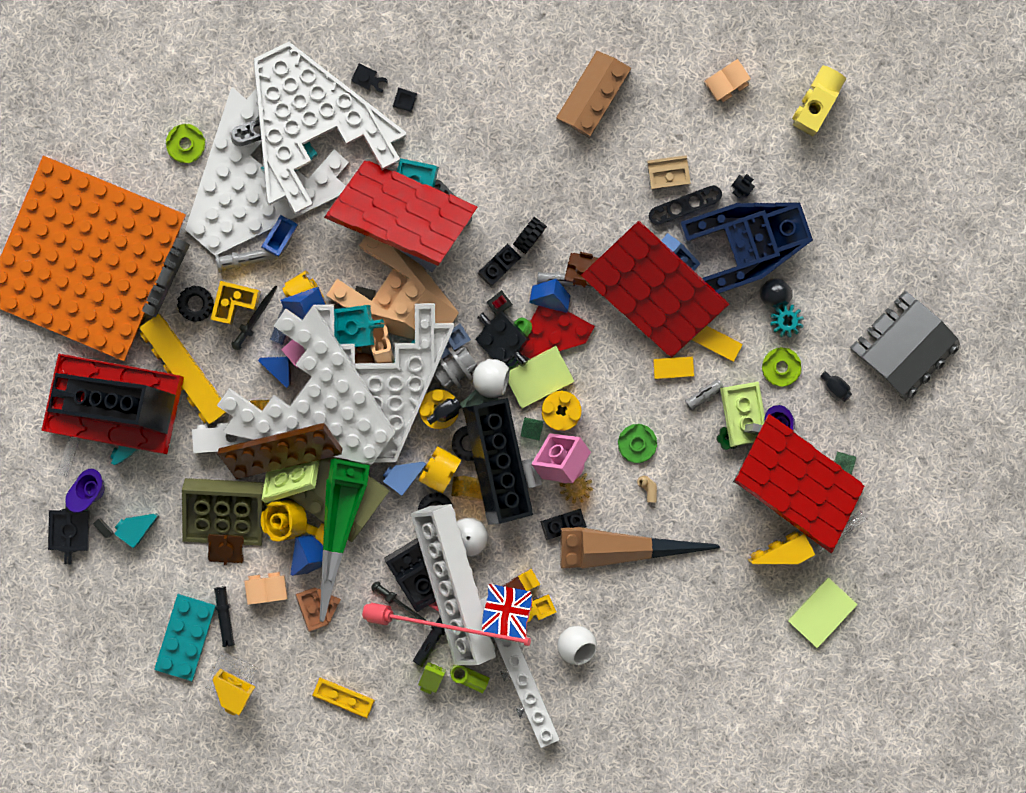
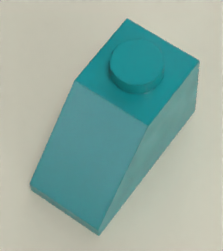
[115,513,159,548]

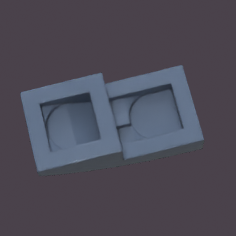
[441,323,471,359]

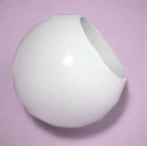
[473,359,510,398]
[457,518,488,557]
[557,626,597,665]

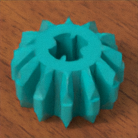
[770,304,804,338]

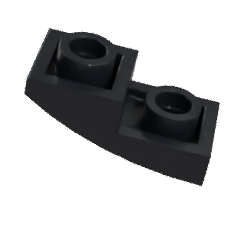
[478,243,521,287]
[540,508,587,540]

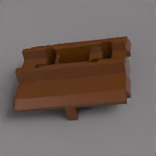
[564,252,598,288]
[208,534,244,565]

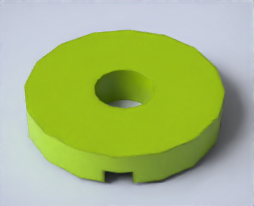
[166,124,205,163]
[762,347,801,387]

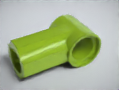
[450,665,490,693]

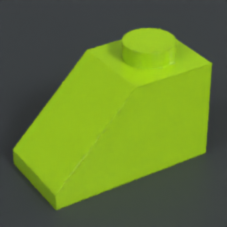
[418,662,446,694]

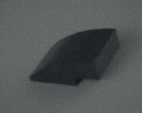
[384,538,436,613]

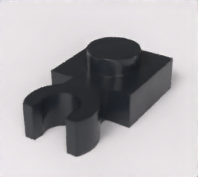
[351,63,388,93]

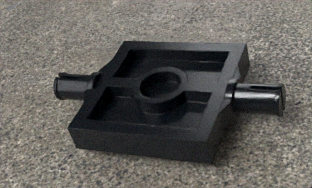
[475,311,530,366]
[48,497,90,564]

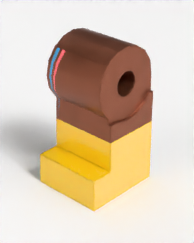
[503,568,540,591]

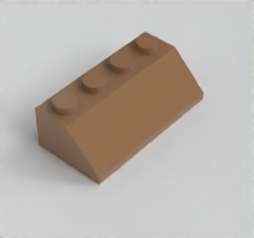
[556,51,631,138]

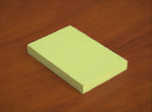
[508,346,575,408]
[720,382,765,447]
[261,460,320,503]
[788,577,858,648]

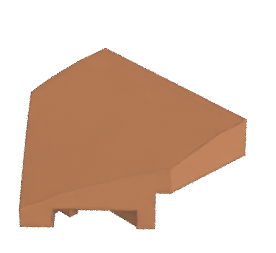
[295,587,341,632]

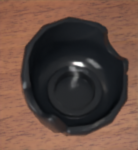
[760,278,792,308]

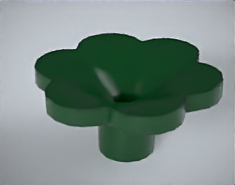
[716,427,737,450]

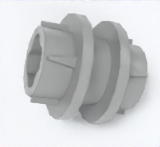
[434,346,478,390]

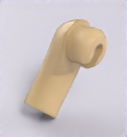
[637,475,657,502]

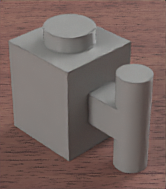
[522,459,542,488]

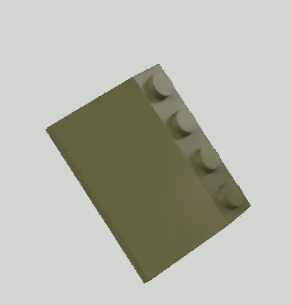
[288,457,390,542]
[182,478,264,546]

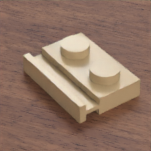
[647,155,691,190]

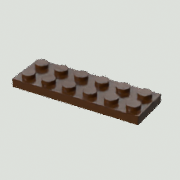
[217,423,343,480]

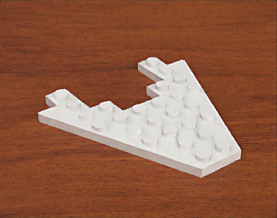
[254,42,407,214]
[185,87,349,256]
[303,303,454,463]
[217,305,395,465]

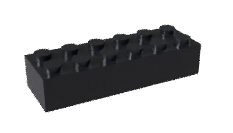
[463,398,533,525]

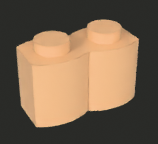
[704,59,751,102]
[371,325,395,363]
[244,572,288,605]

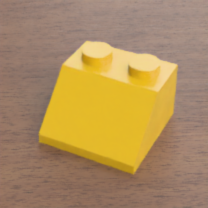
[212,669,255,716]

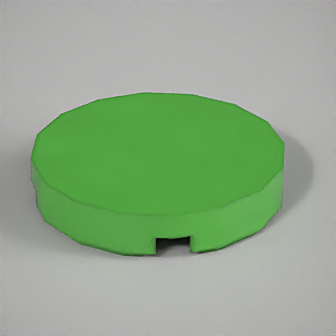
[618,424,657,463]

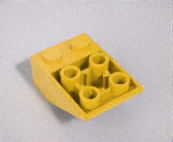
[748,531,815,564]

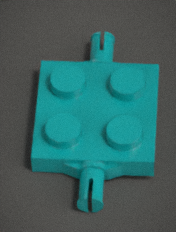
[334,305,385,347]

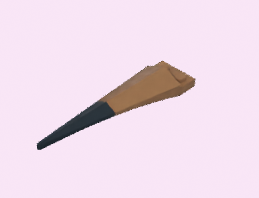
[560,527,720,569]

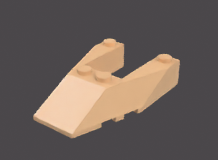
[326,236,459,340]

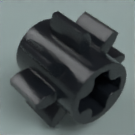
[731,174,755,199]

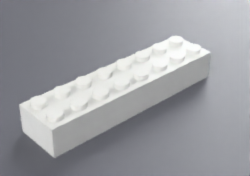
[411,504,496,665]

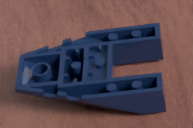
[679,202,813,294]

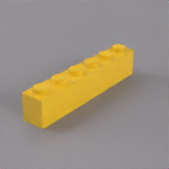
[139,314,227,424]

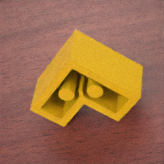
[211,281,261,325]

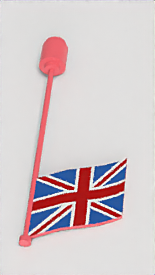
[362,584,532,646]

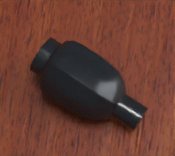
[820,371,852,403]
[426,398,462,425]

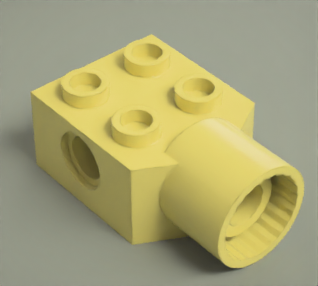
[792,65,846,136]

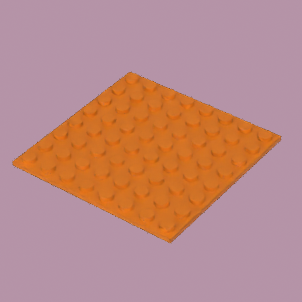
[0,155,186,361]

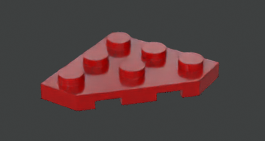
[521,306,595,359]

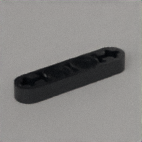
[648,185,722,225]

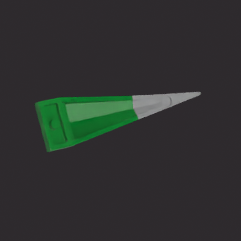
[320,459,370,622]

